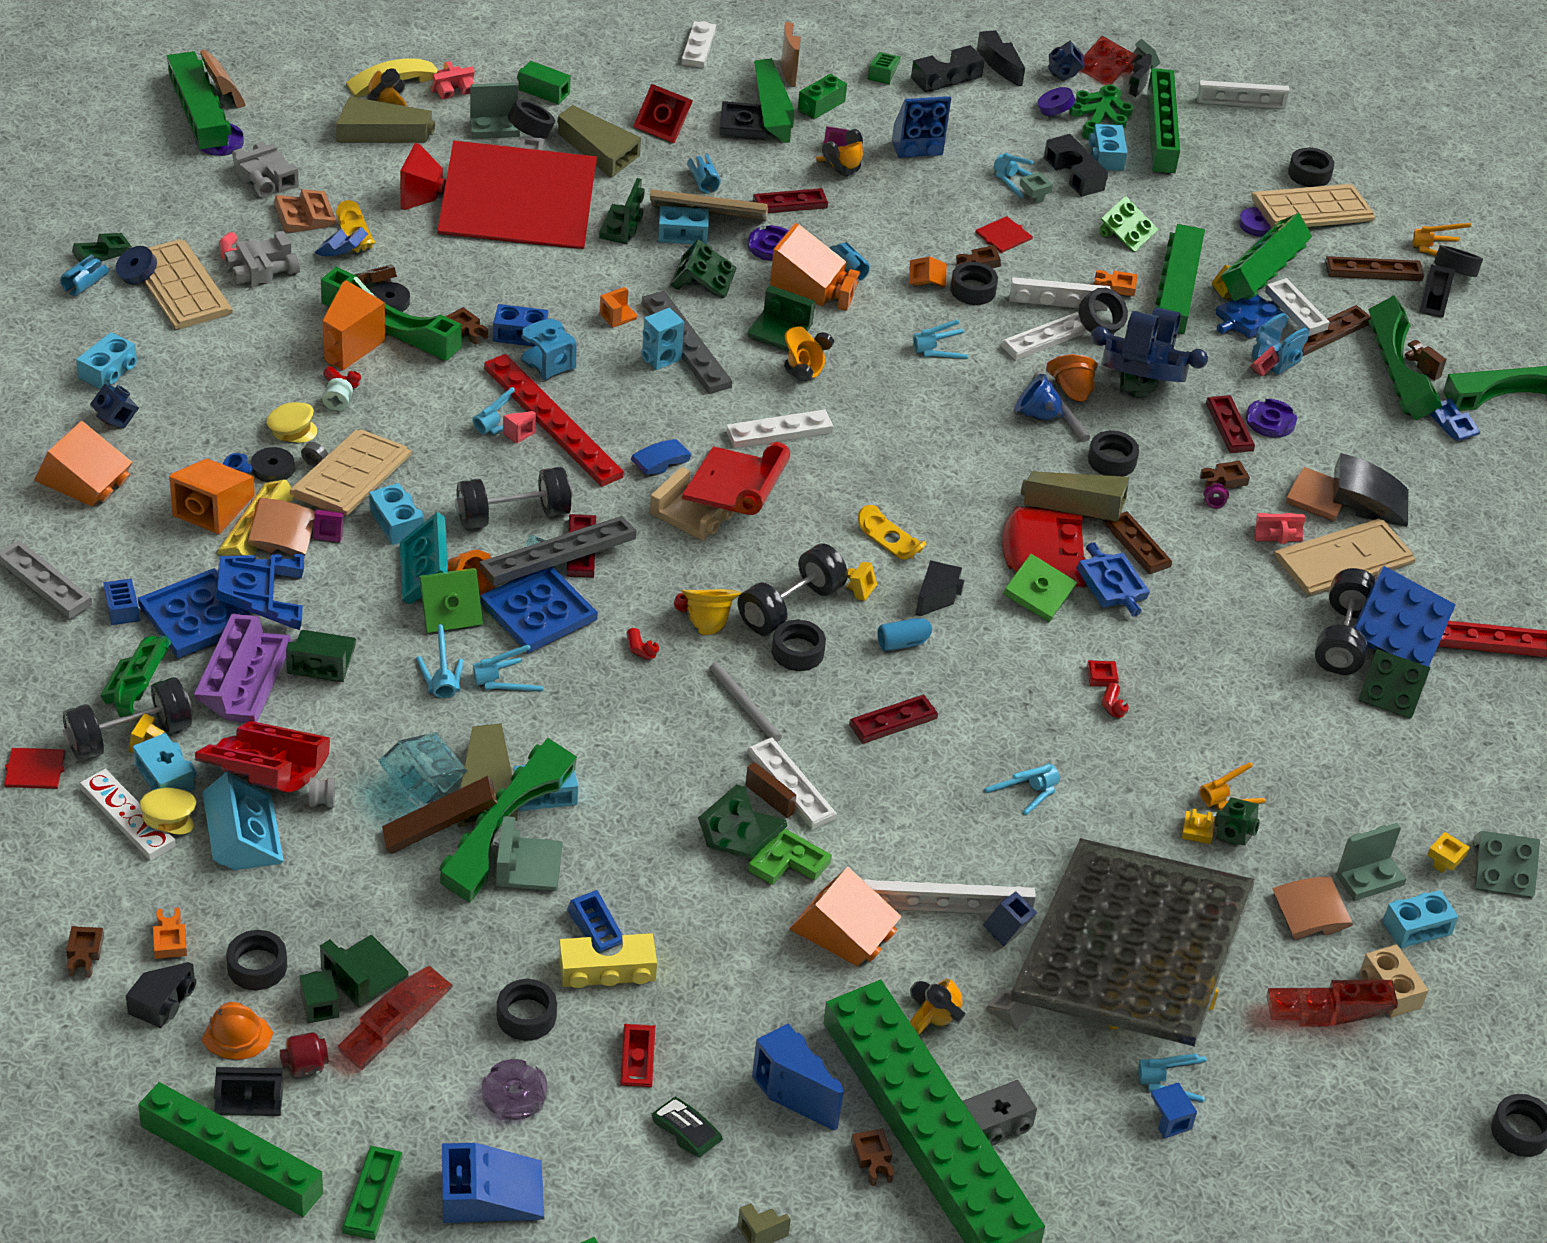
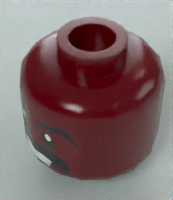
[279,1032,329,1078]

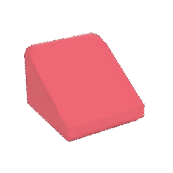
[1250,346,1279,376]
[503,411,536,443]

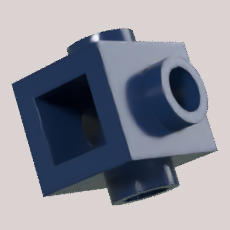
[1048,40,1085,81]
[90,383,139,428]

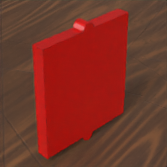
[975,216,1033,253]
[4,747,65,789]

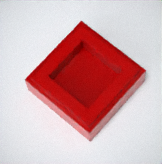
[1087,660,1119,687]

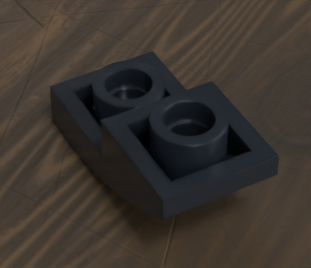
[1129,53,1152,97]

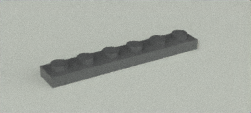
[642,291,732,394]
[479,516,637,586]

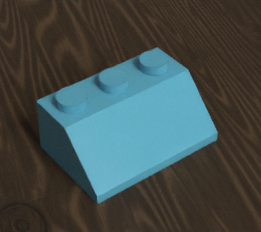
[202,772,284,870]

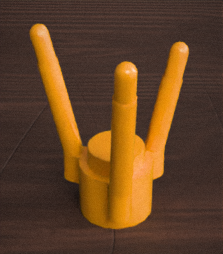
[1413,223,1472,256]
[1199,762,1266,810]

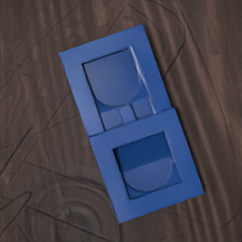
[315,227,368,256]
[1430,399,1480,441]
[630,439,692,474]

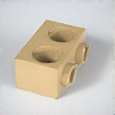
[1360,944,1429,1018]

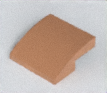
[781,22,801,87]
[200,50,246,108]
[273,189,337,232]
[1286,467,1344,521]
[247,498,316,556]
[1272,877,1353,940]

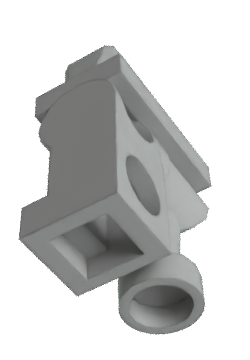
[232,141,299,198]
[225,230,300,288]

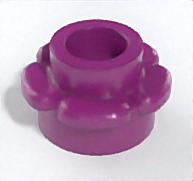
[1203,484,1229,509]

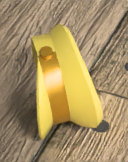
[266,402,317,443]
[140,788,196,834]

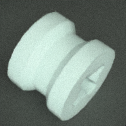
[322,378,353,411]

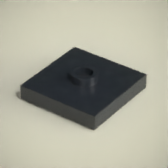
[719,101,767,139]

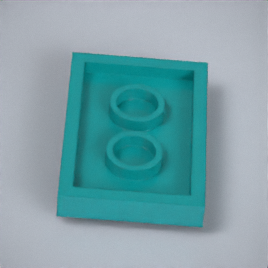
[400,512,448,604]

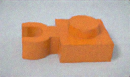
[835,269,860,311]
[1094,270,1138,297]
[153,907,187,959]

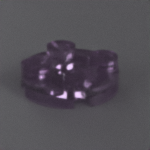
[482,1059,547,1120]

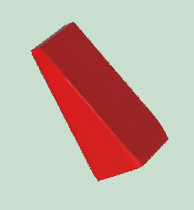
[620,1024,656,1087]

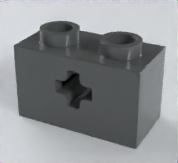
[963,1080,1037,1146]

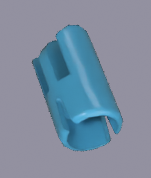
[687,154,721,193]
[829,242,870,281]
[60,254,109,296]
[877,618,932,652]

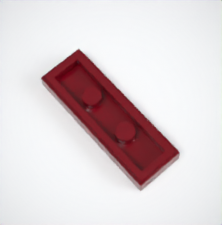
[753,188,828,213]
[1206,395,1255,453]
[567,514,596,578]
[849,694,938,744]

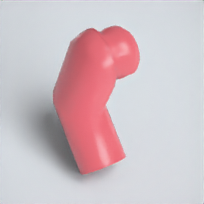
[219,232,237,261]

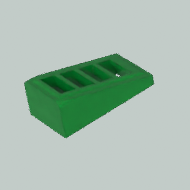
[868,52,901,84]

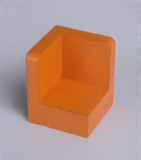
[909,256,947,287]
[599,287,637,328]

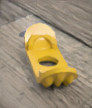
[336,200,376,253]
[857,505,927,560]

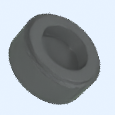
[301,442,329,467]

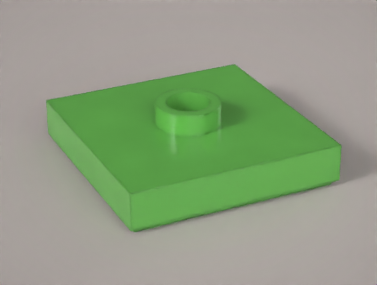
[1003,554,1077,622]
[419,568,483,633]

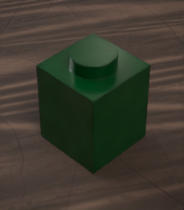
[299,969,339,1024]

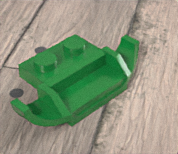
[100,635,172,717]

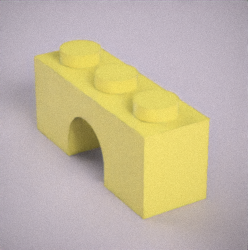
[559,933,657,988]

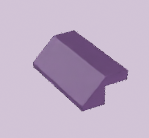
[194,614,292,723]

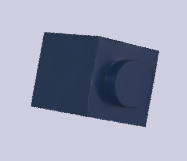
[983,891,1038,946]

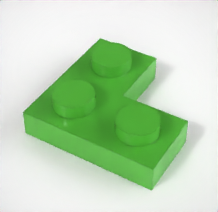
[748,829,832,885]

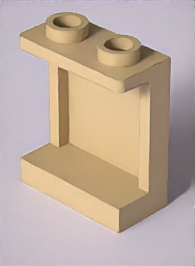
[650,466,734,541]

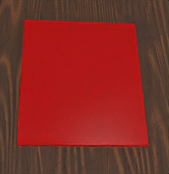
[437,140,597,249]

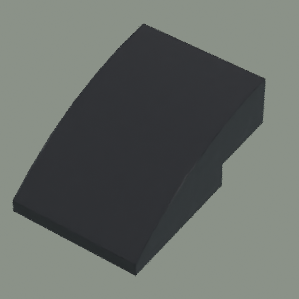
[1333,453,1409,526]

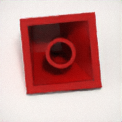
[633,84,693,143]
[400,143,446,210]

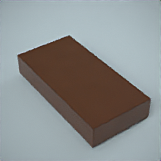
[745,762,796,818]

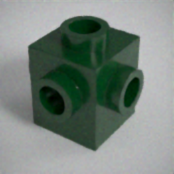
[1120,371,1159,398]
[1214,797,1260,846]

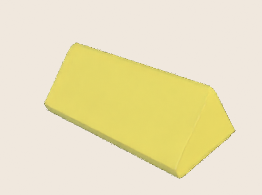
[217,480,294,556]

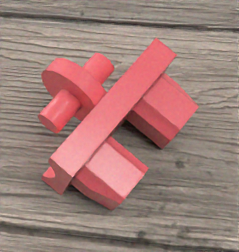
[430,61,475,99]
[1254,513,1306,544]

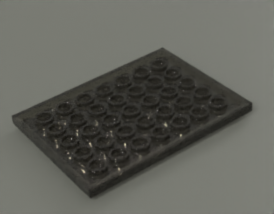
[1011,838,1255,1047]

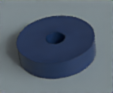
[116,246,157,284]

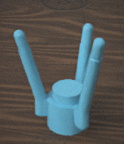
[994,152,1033,198]
[913,320,969,359]
[472,387,515,436]
[416,624,463,698]
[473,645,544,691]
[984,763,1060,815]
[1138,1054,1207,1102]

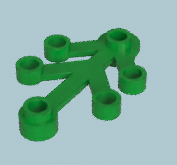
[1069,84,1133,140]

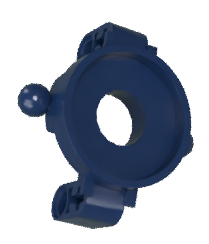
[1091,307,1208,382]

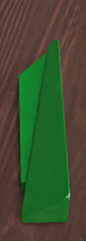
[754,58,794,143]

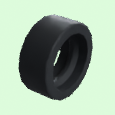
[508,99,555,139]
[1288,147,1335,187]
[1434,245,1483,277]
[950,262,998,305]
[1078,287,1128,334]
[1088,430,1139,477]
[771,619,826,671]
[226,929,288,991]
[496,978,557,1041]
[1491,1094,1547,1157]

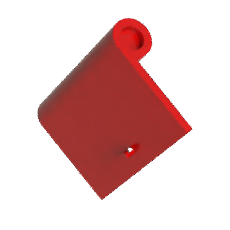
[682,442,791,515]

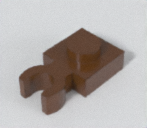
[956,245,1001,269]
[354,264,397,285]
[445,307,488,344]
[1405,340,1447,381]
[1199,460,1250,489]
[66,926,104,978]
[851,1128,894,1186]

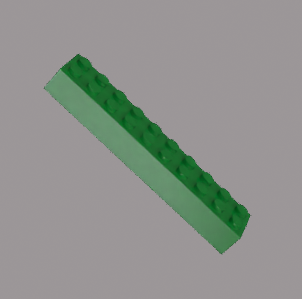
[823,979,1045,1243]

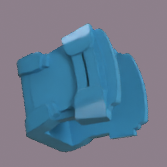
[1252,313,1310,375]
[520,318,577,380]

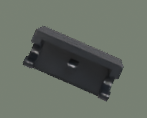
[214,1067,284,1116]

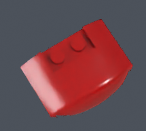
[1002,506,1086,587]

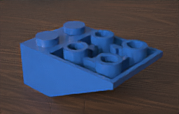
[892,96,951,158]
[752,1023,844,1131]
[442,1142,544,1223]

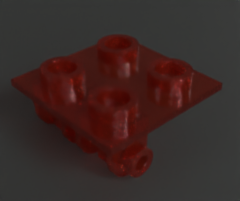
[1080,36,1137,85]

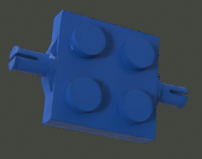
[1216,294,1286,338]
[1076,542,1150,617]

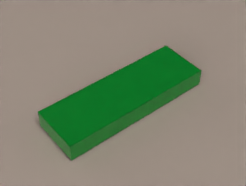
[342,1145,402,1240]

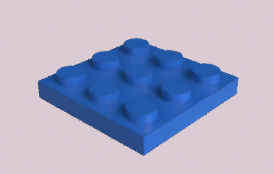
[1354,566,1456,667]
[480,567,598,653]
[138,568,251,658]

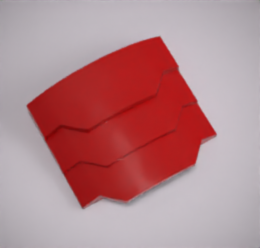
[195,721,330,792]

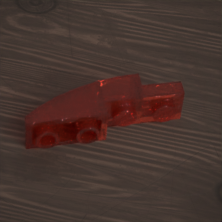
[338,965,453,1071]
[1266,980,1398,1027]

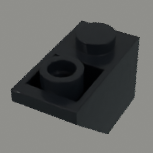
[125,962,196,1028]

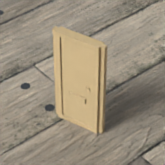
[1251,184,1375,227]
[650,189,768,220]
[143,239,233,329]
[290,429,412,516]
[1274,518,1416,596]

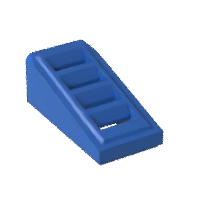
[103,578,140,625]
[567,890,623,953]

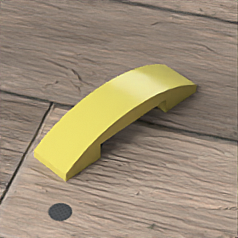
[346,59,437,98]

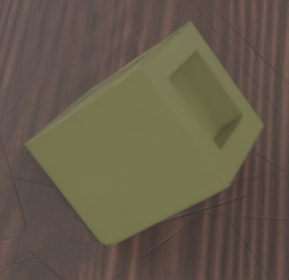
[737,1203,791,1243]

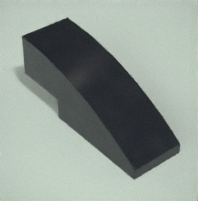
[977,30,1025,86]

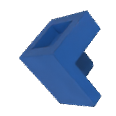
[1151,1082,1197,1139]

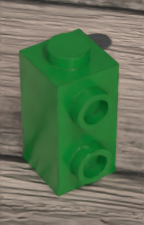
[517,60,571,105]
[798,74,847,119]

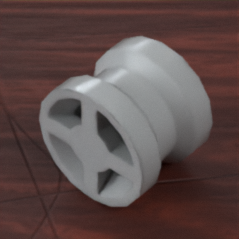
[309,777,335,807]

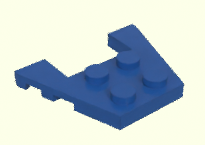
[216,554,304,630]

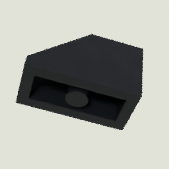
[1419,264,1455,317]
[916,560,965,616]

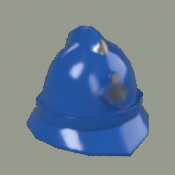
[1015,374,1063,421]

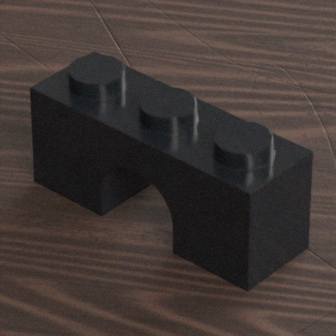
[911,45,985,93]
[1043,134,1108,197]

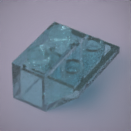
[378,732,468,808]

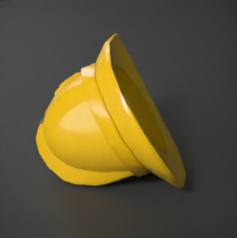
[681,589,742,635]

